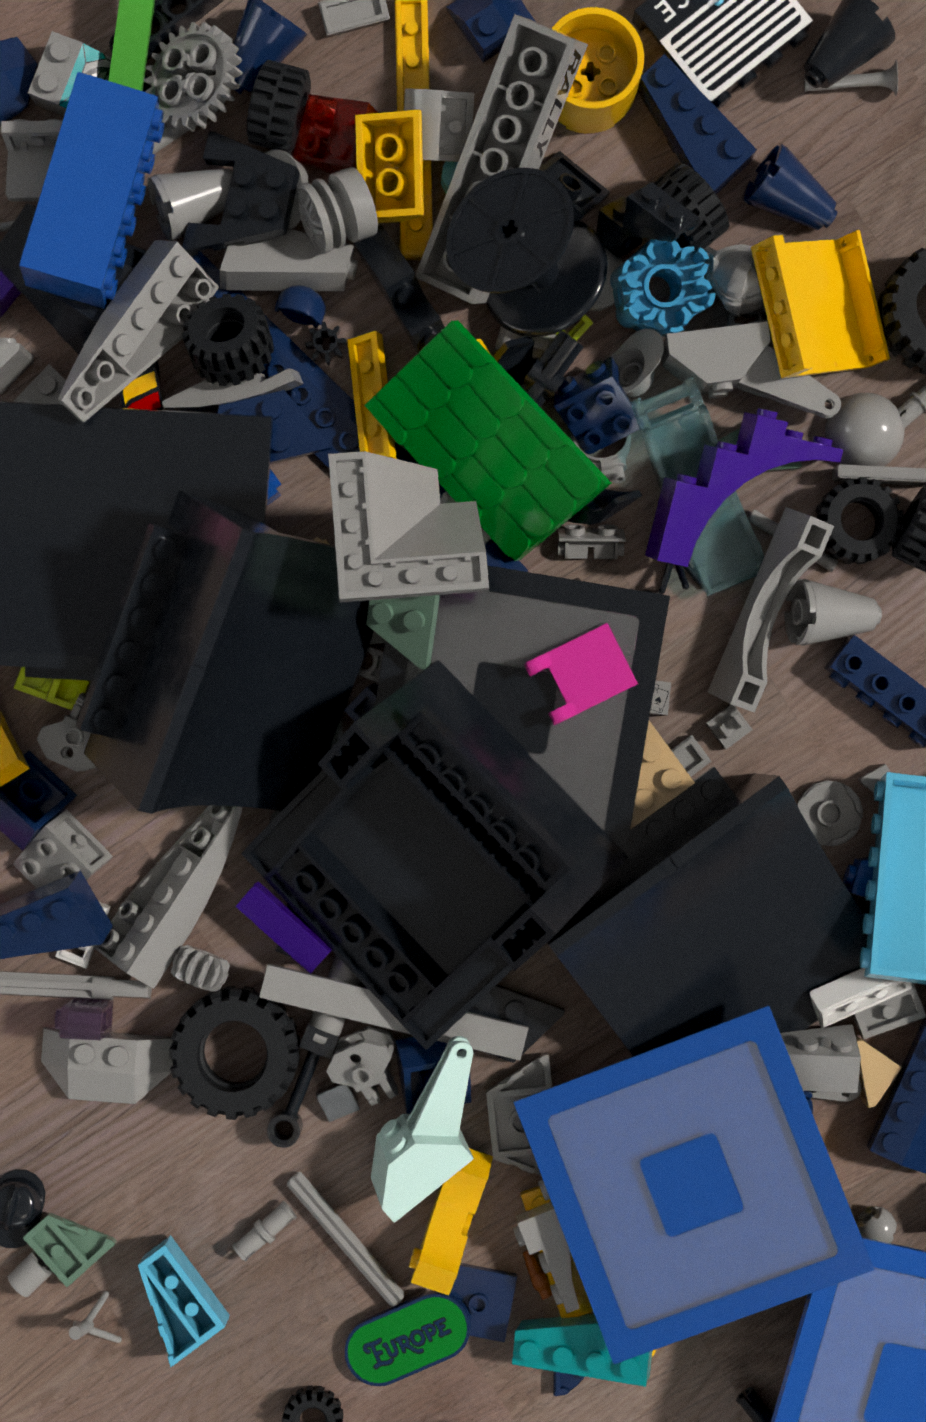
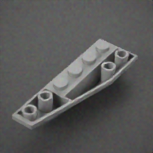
[58,240,219,422]
[94,805,243,989]

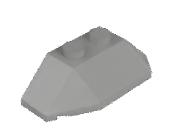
[41,1027,173,1104]

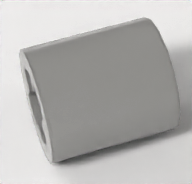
[7,1251,53,1297]

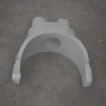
[570,434,631,483]

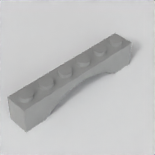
[707,507,834,713]

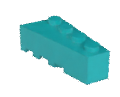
[512,1314,653,1387]

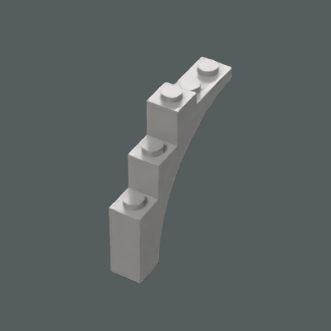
[513,1180,580,1313]

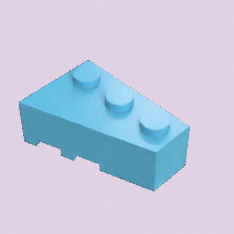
[138,1235,230,1367]

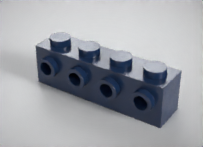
[825,635,926,748]

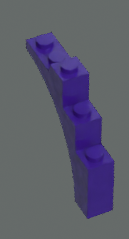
[645,408,844,567]

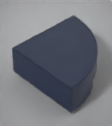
[553,1372,584,1396]

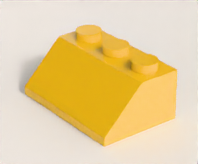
[355,109,424,223]

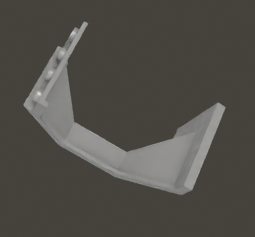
[328,451,489,645]

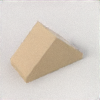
[856,1036,902,1108]

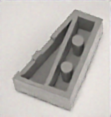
[780,1024,861,1093]

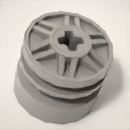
[296,167,378,254]

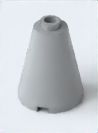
[147,168,232,241]
[784,579,882,646]

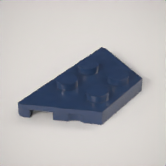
[217,390,331,464]

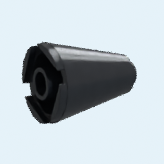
[804,0,895,89]

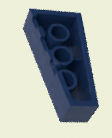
[637,54,757,195]
[0,870,113,959]

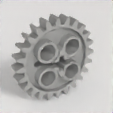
[144,22,243,132]

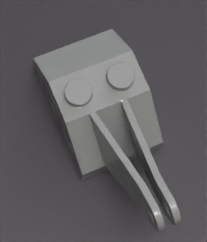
[662,321,841,419]

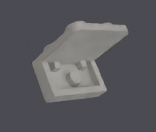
[1,119,62,202]

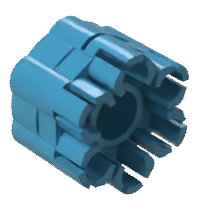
[610,239,715,340]

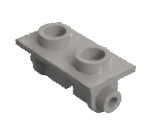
[558,524,626,559]

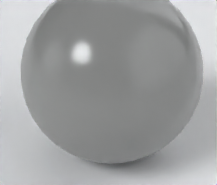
[825,393,905,466]

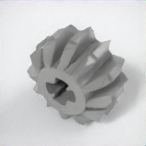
[170,945,230,992]

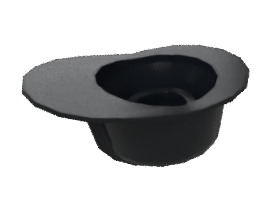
[0,1169,46,1249]

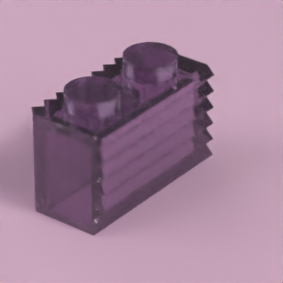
[55,998,114,1041]

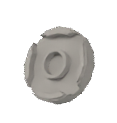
[797,780,863,846]

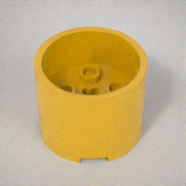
[552,7,644,134]

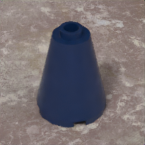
[233,0,307,94]
[742,144,838,230]

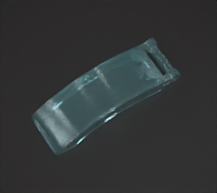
[630,376,764,596]

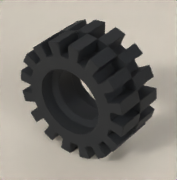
[282,1385,344,1422]

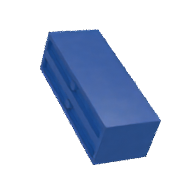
[19,72,165,309]

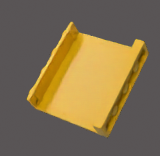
[751,230,890,379]

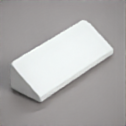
[810,968,912,1028]

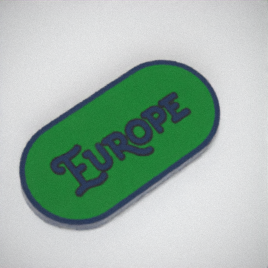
[345,1291,472,1386]

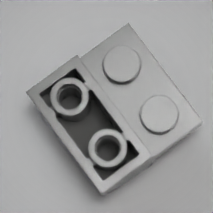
[404,88,474,162]

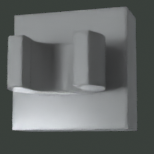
[705,704,753,750]

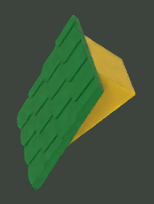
[364,320,612,561]

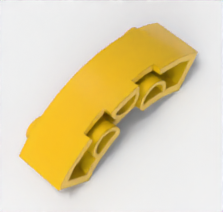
[408,1148,493,1296]

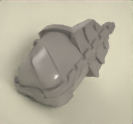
[704,244,764,317]

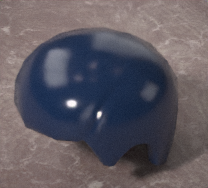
[275,285,326,328]

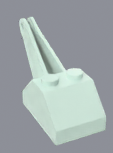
[371,1036,474,1223]

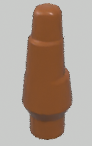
[523,1250,553,1300]

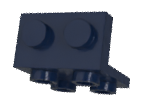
[554,357,643,454]

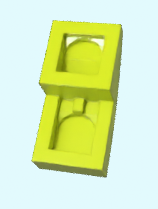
[13,667,89,710]

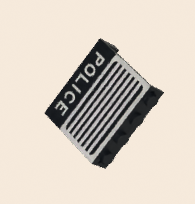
[632,0,813,109]

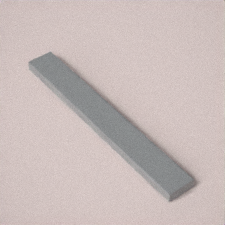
[259,964,528,1060]

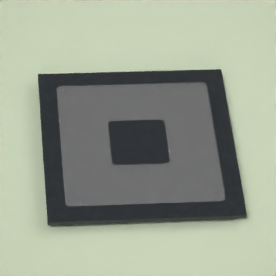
[374,565,670,866]

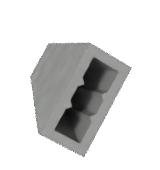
[219,229,358,291]

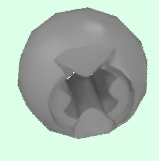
[857,1206,897,1243]

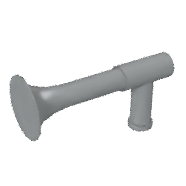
[804,46,898,96]

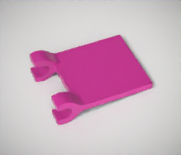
[524,623,638,726]

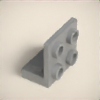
[13,810,113,888]

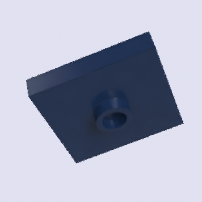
[449,1263,517,1342]

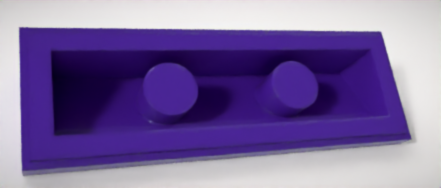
[235,881,331,974]

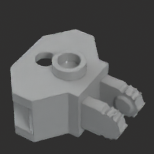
[37,692,97,772]
[326,1026,399,1106]

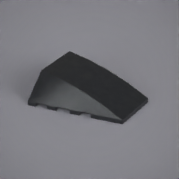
[0,203,146,356]

